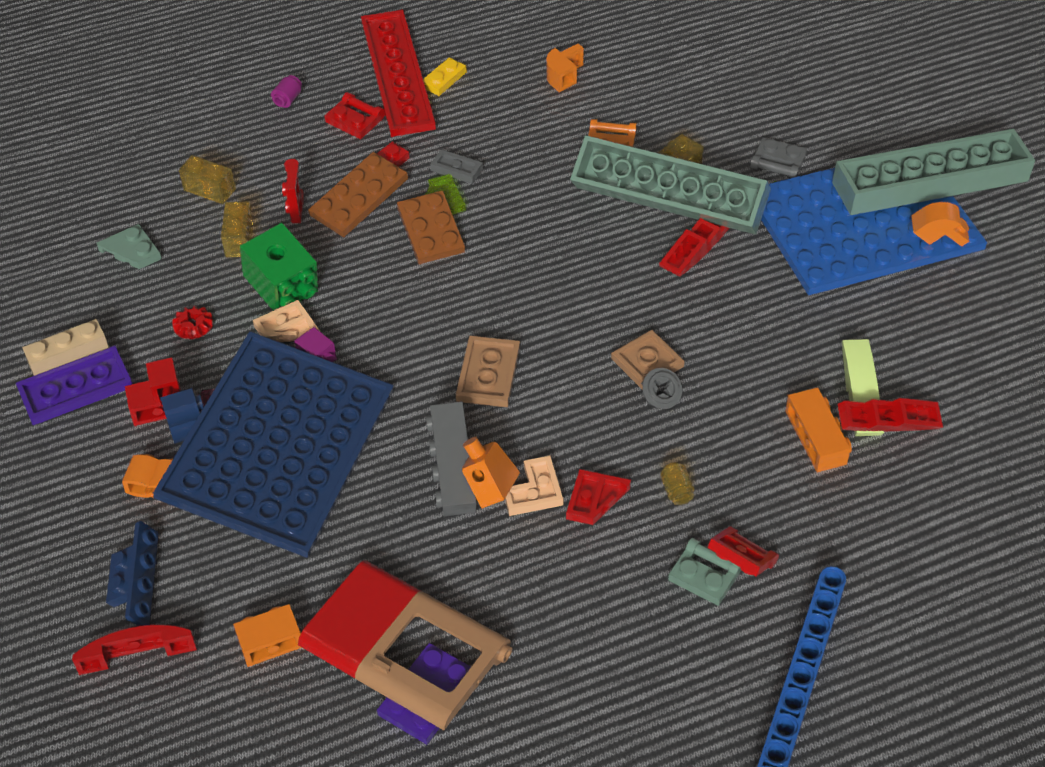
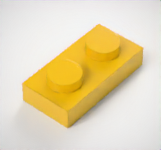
[423,57,467,96]

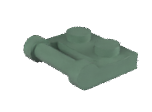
[668,538,741,606]

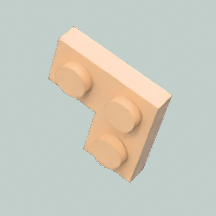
[505,456,563,516]

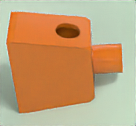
[462,437,520,508]

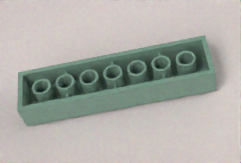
[832,129,1035,215]
[570,135,771,235]

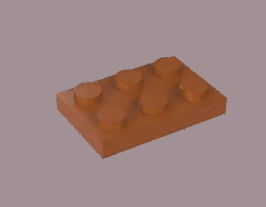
[397,191,465,265]

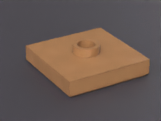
[611,330,684,390]

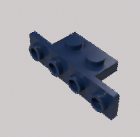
[106,521,158,626]

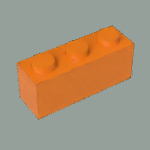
[785,388,852,473]

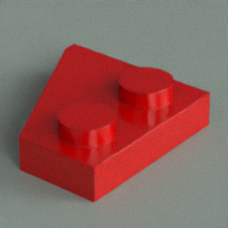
[566,469,631,525]

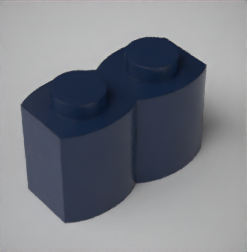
[160,388,204,444]

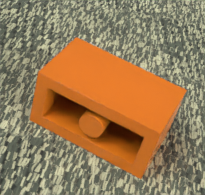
[233,604,302,667]

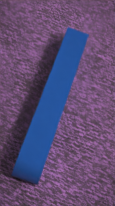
[757,566,846,767]

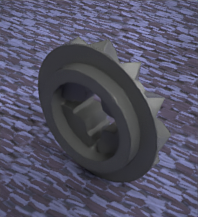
[641,368,682,410]

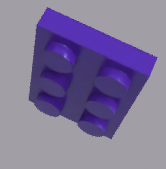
[377,643,471,745]

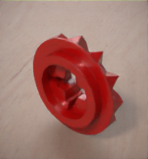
[172,305,213,339]

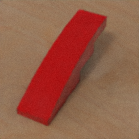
[659,218,729,277]
[838,398,943,431]

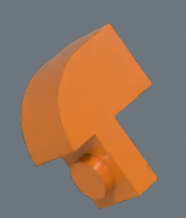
[546,44,584,92]
[911,202,969,247]

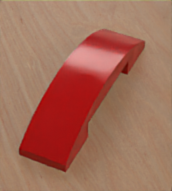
[72,625,197,675]

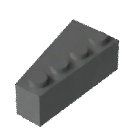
[426,402,476,516]

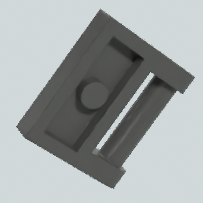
[750,138,807,179]

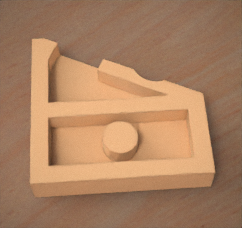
[253,300,320,342]

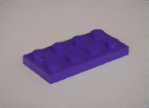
[16,346,132,426]

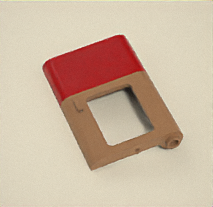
[298,560,512,730]

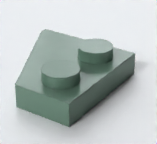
[96,224,161,269]

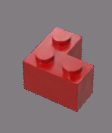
[125,357,182,426]

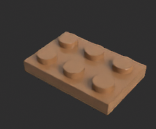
[456,336,520,407]

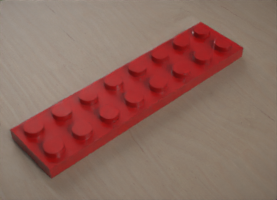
[361,10,436,137]

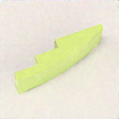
[842,339,884,436]

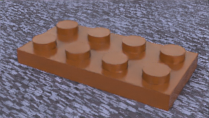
[308,152,408,238]

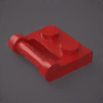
[324,92,385,139]
[282,159,304,223]
[707,526,779,577]

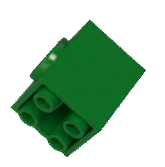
[240,223,318,311]

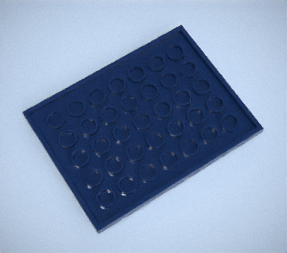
[153,331,394,558]

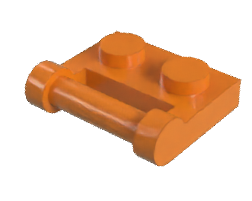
[588,119,637,147]

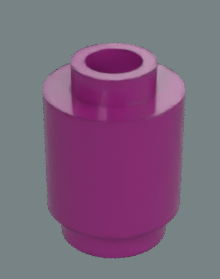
[271,75,302,108]

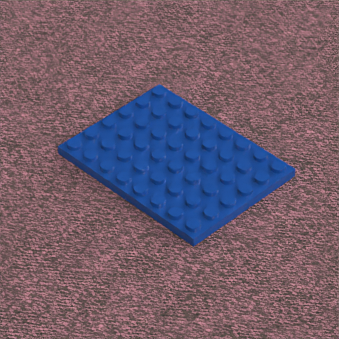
[761,168,987,296]

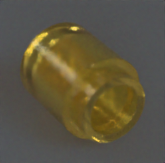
[660,463,694,505]

